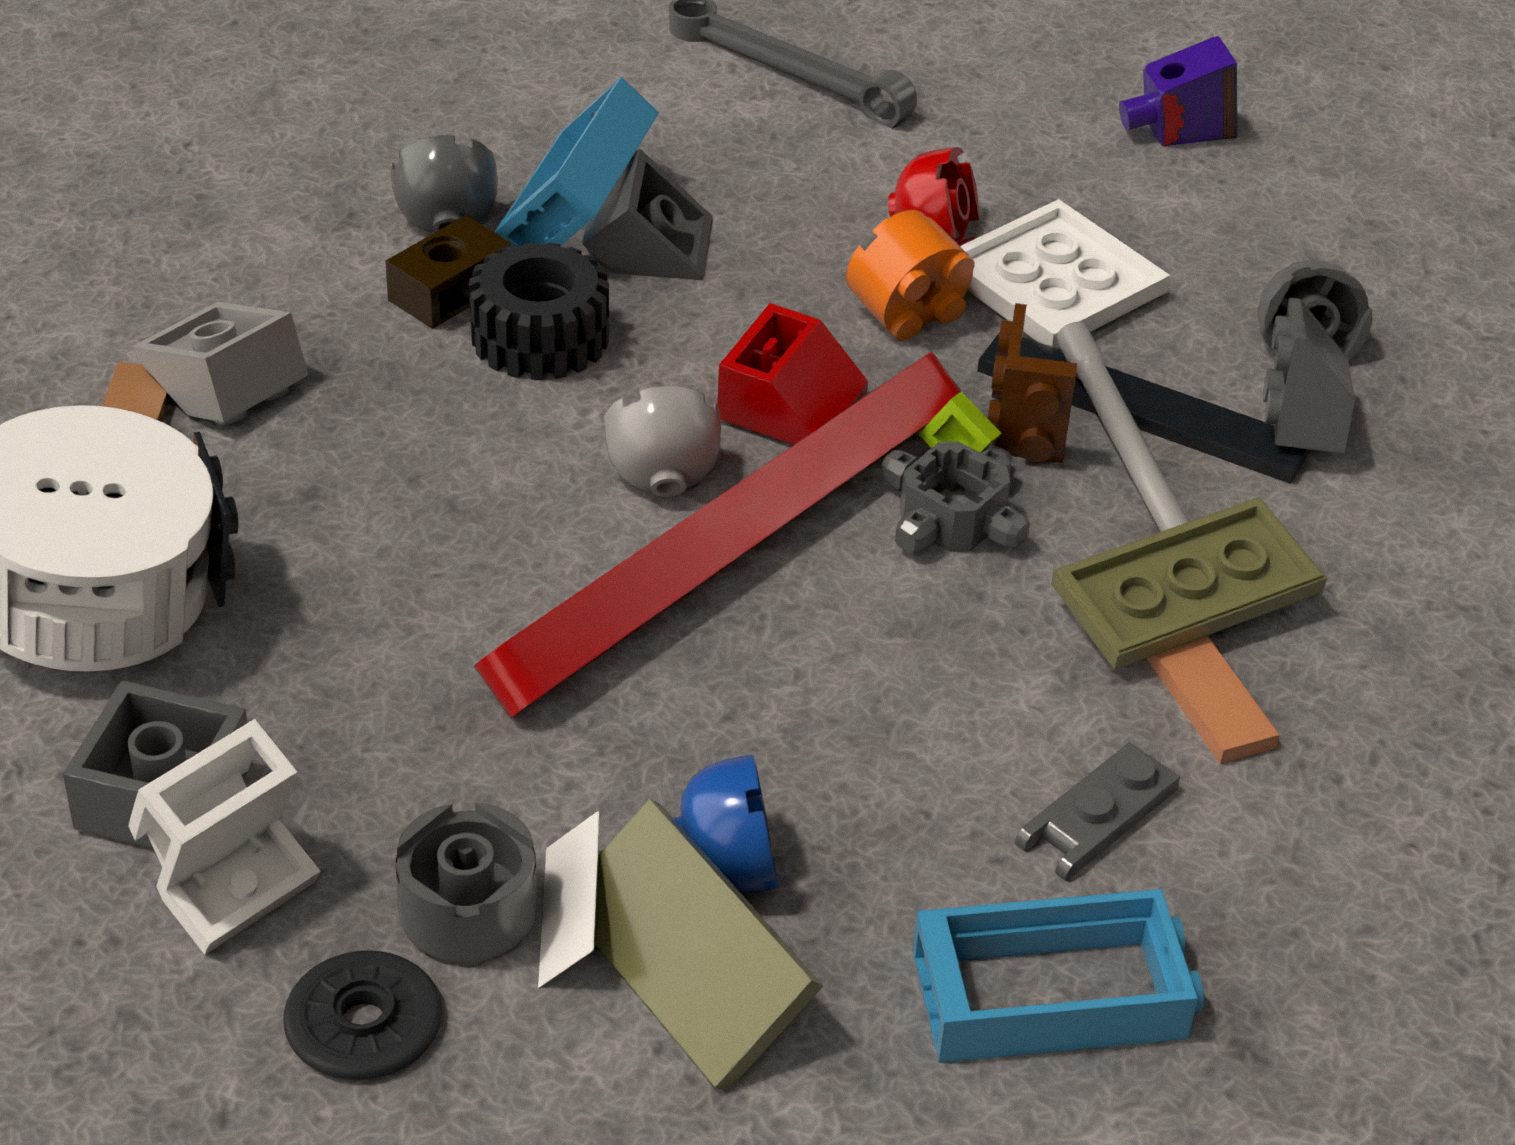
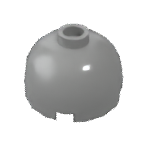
[604,386,721,497]

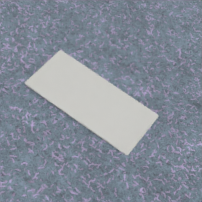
[538,811,599,988]

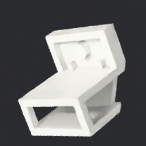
[128,719,321,955]

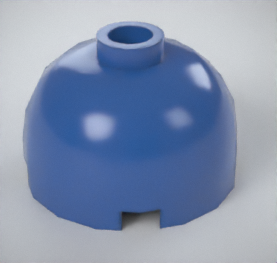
[674,754,779,894]

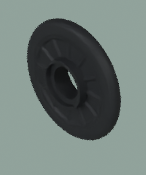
[283,950,442,1080]

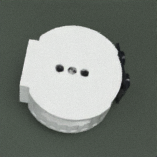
[0,405,239,671]

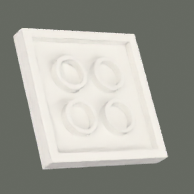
[960,199,1170,349]

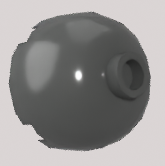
[391,135,498,232]
[1257,259,1373,361]

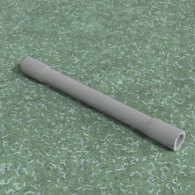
[1056,322,1189,532]

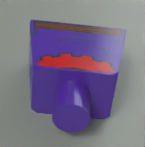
[1119,36,1237,146]

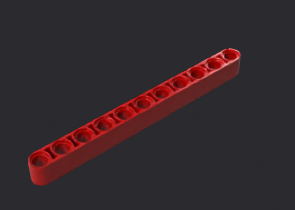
[473,351,962,718]

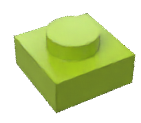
[918,392,1002,453]

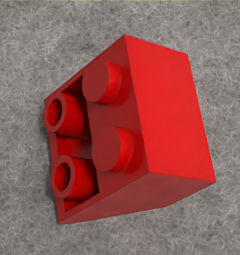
[717,303,868,445]

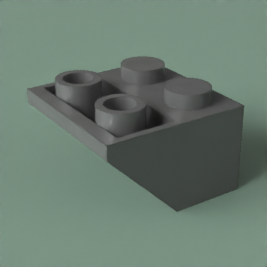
[1263,298,1355,454]

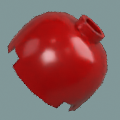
[888,147,979,246]

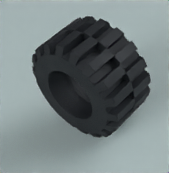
[469,242,609,380]

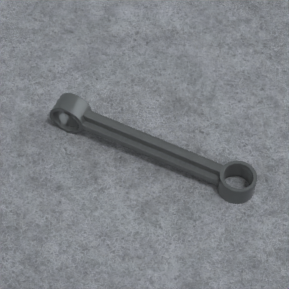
[669,0,917,128]

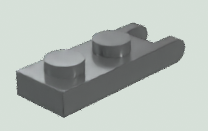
[1015,742,1180,881]

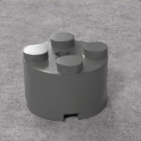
[395,803,537,967]

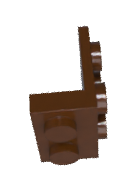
[988,303,1077,463]

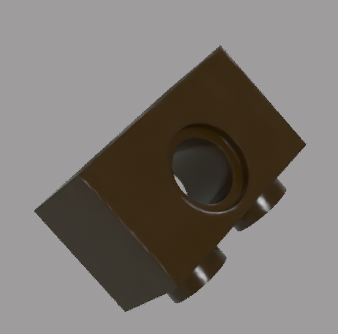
[385,215,511,329]

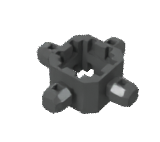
[881,442,1030,553]

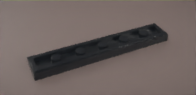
[977,334,1311,484]

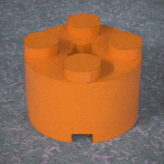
[846,210,975,342]

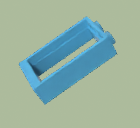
[495,77,659,247]
[912,889,1204,1063]

